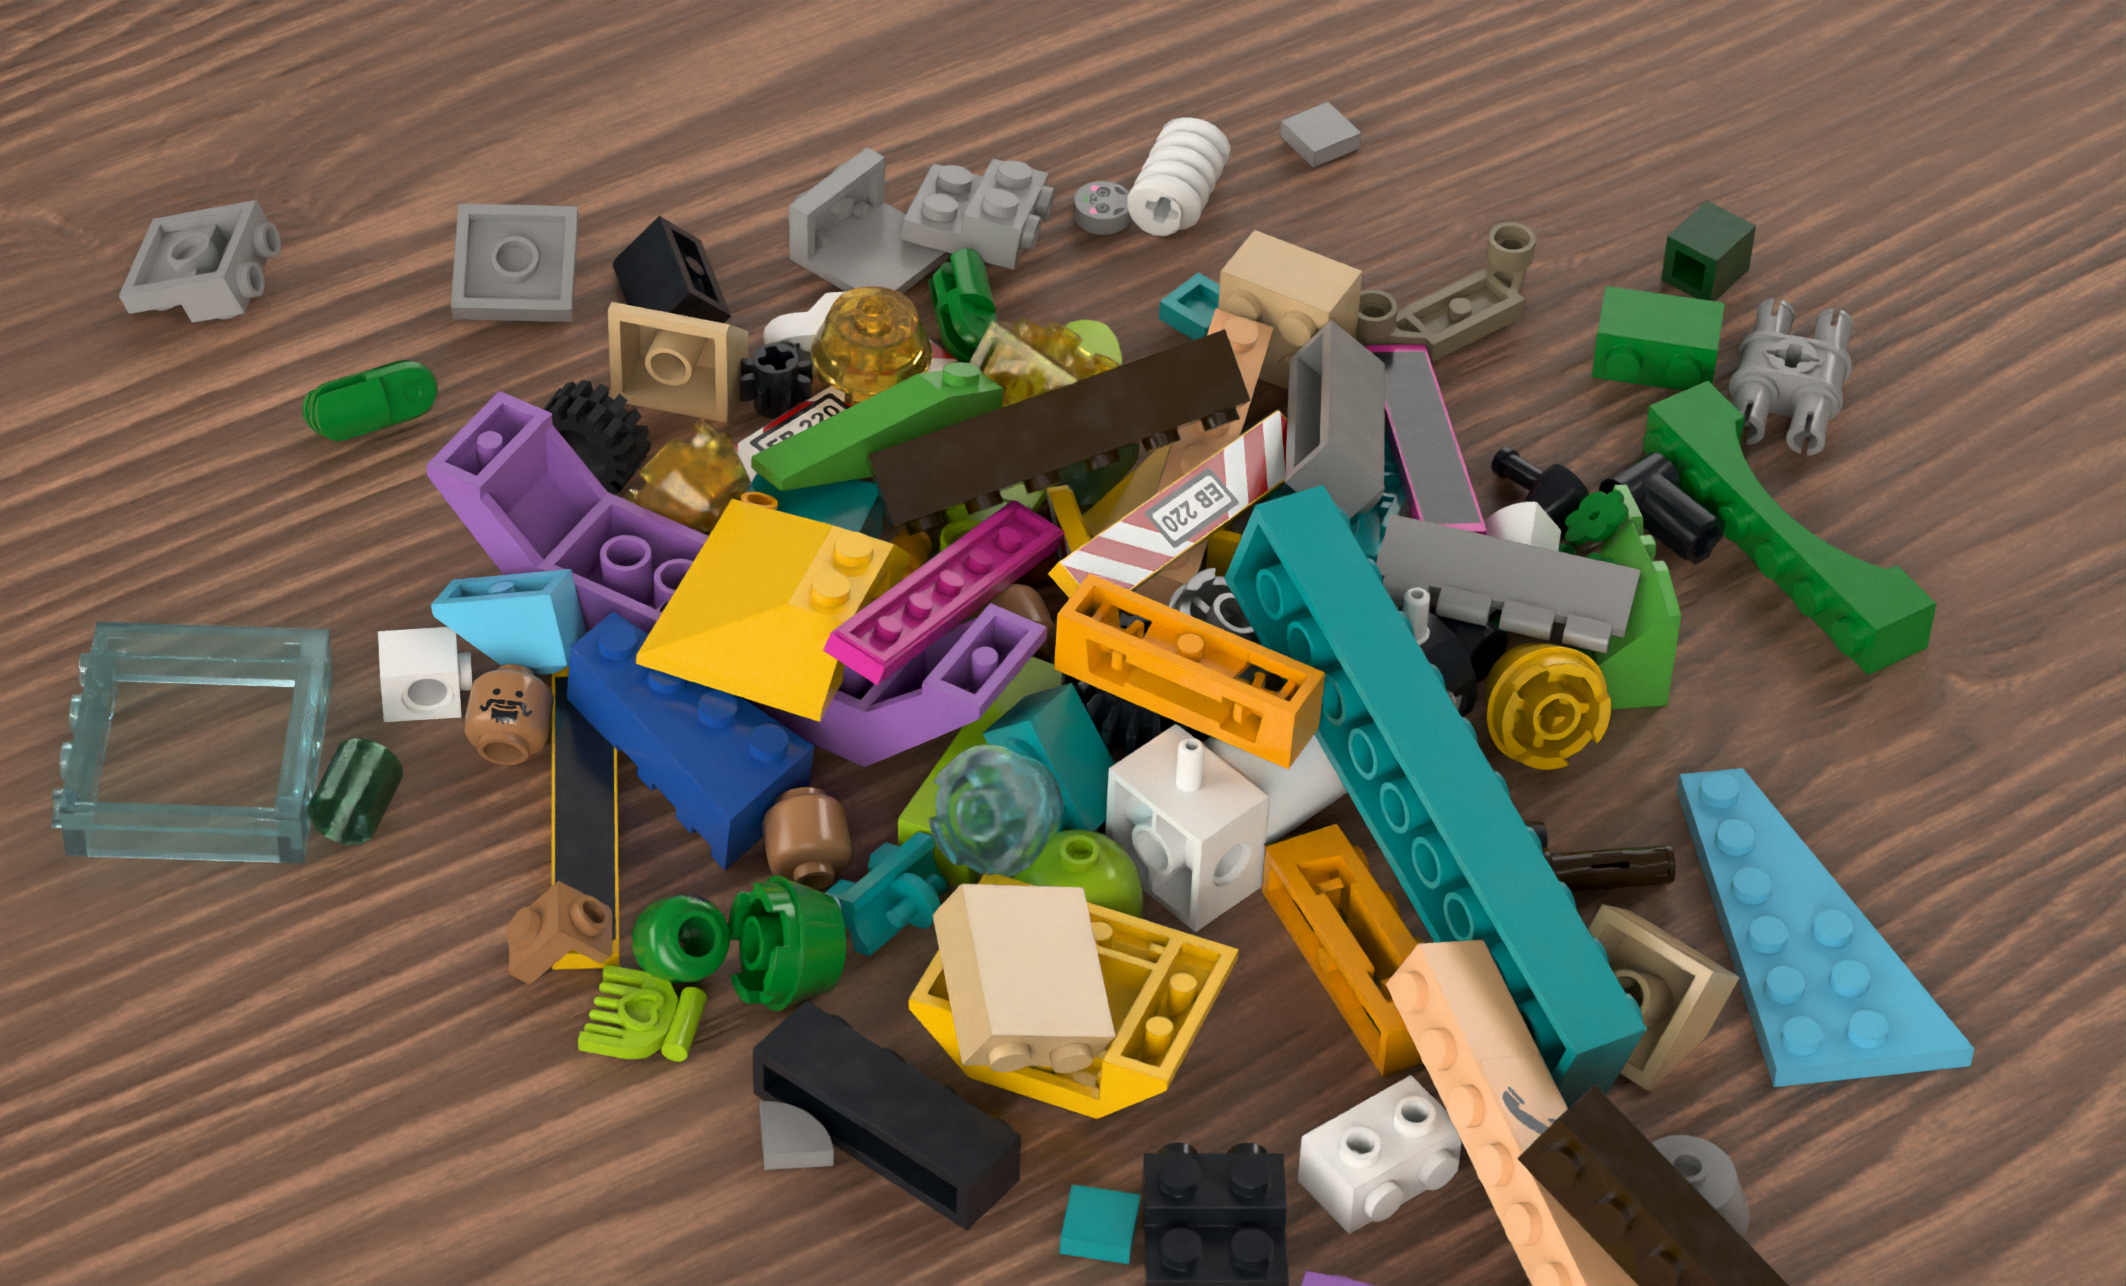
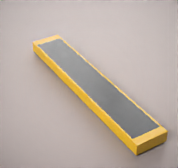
[552,665,620,970]

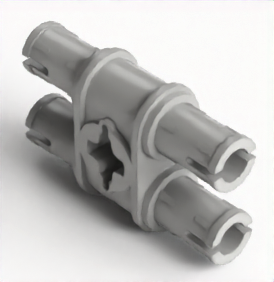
[1729,298,1854,455]

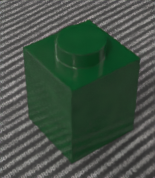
[1661,201,1756,301]

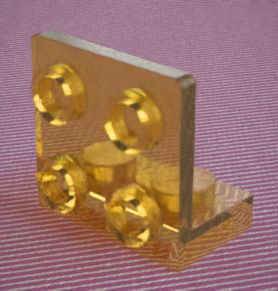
[969,318,1122,408]

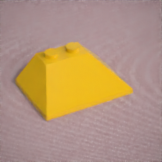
[636,499,910,722]
[909,870,1239,1119]

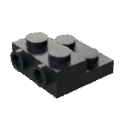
[1141,1142,1289,1286]

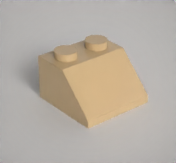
[608,302,748,423]
[1588,904,1740,1091]

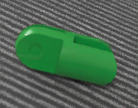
[928,248,1000,366]
[302,360,438,441]

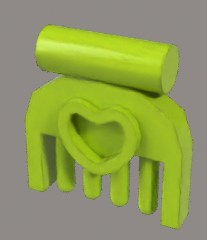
[578,964,707,1062]

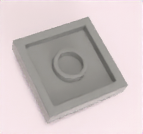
[451,203,579,322]

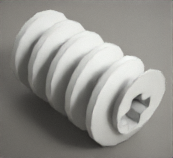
[1127,117,1231,236]

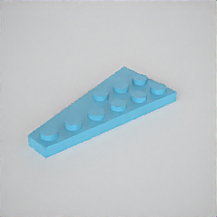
[1677,768,1975,1087]

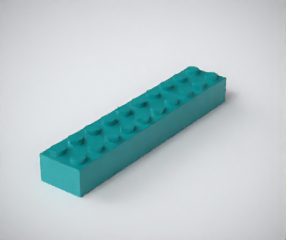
[1224,484,1647,1108]

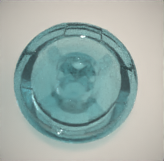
[929,744,1063,877]

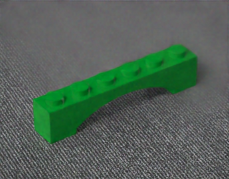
[1643,381,1937,675]

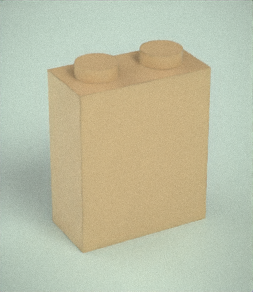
[933,884,1116,1073]

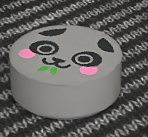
[1073,181,1131,235]

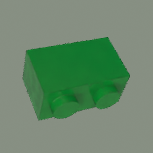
[1592,286,1725,391]

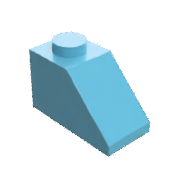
[431,569,586,675]

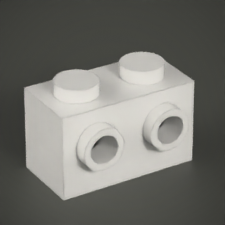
[1298,1075,1462,1234]

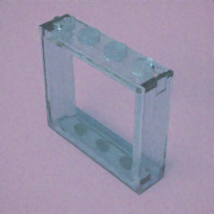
[51,622,334,863]

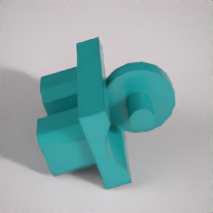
[826,831,949,956]

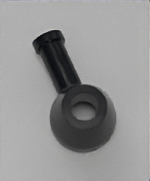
[1491,446,1590,529]

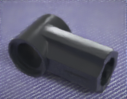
[1599,452,1725,565]

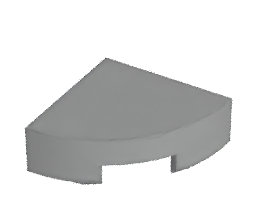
[759,1101,834,1170]

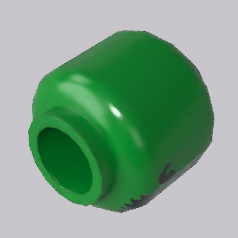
[632,895,730,984]

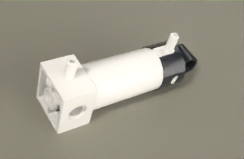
[1105,587,1508,932]

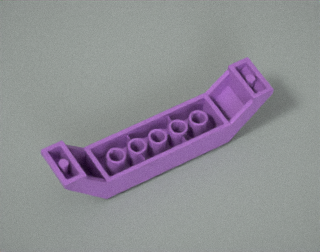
[427,391,1047,767]

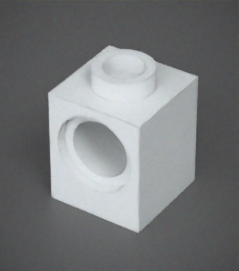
[378,627,473,722]

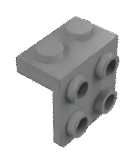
[788,147,952,308]

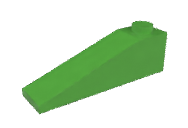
[751,362,1003,491]
[1574,484,1681,709]

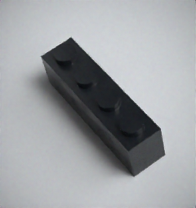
[753,1000,1021,1230]

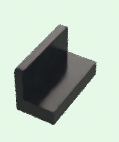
[613,216,731,323]

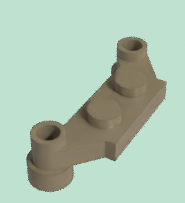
[1356,222,1536,363]

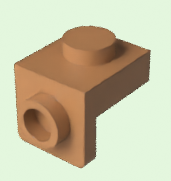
[506,881,612,985]

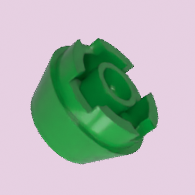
[728,875,846,1011]

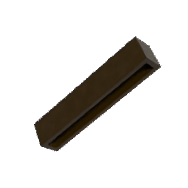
[866,329,1251,536]

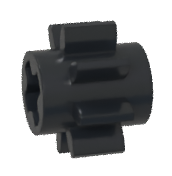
[739,343,813,419]

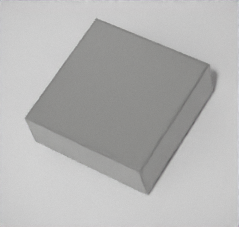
[1280,101,1362,168]

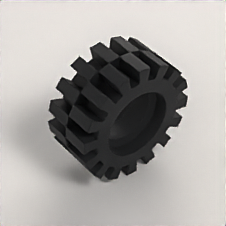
[543,380,651,495]

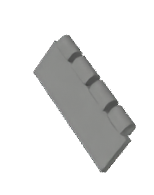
[1376,514,1641,654]

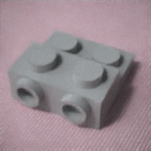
[900,158,1055,270]
[119,200,281,323]

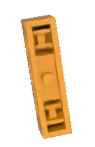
[1054,573,1325,769]
[1262,823,1424,1077]

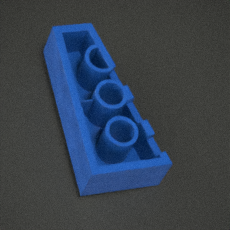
[567,611,815,871]

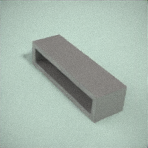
[1285,320,1385,520]

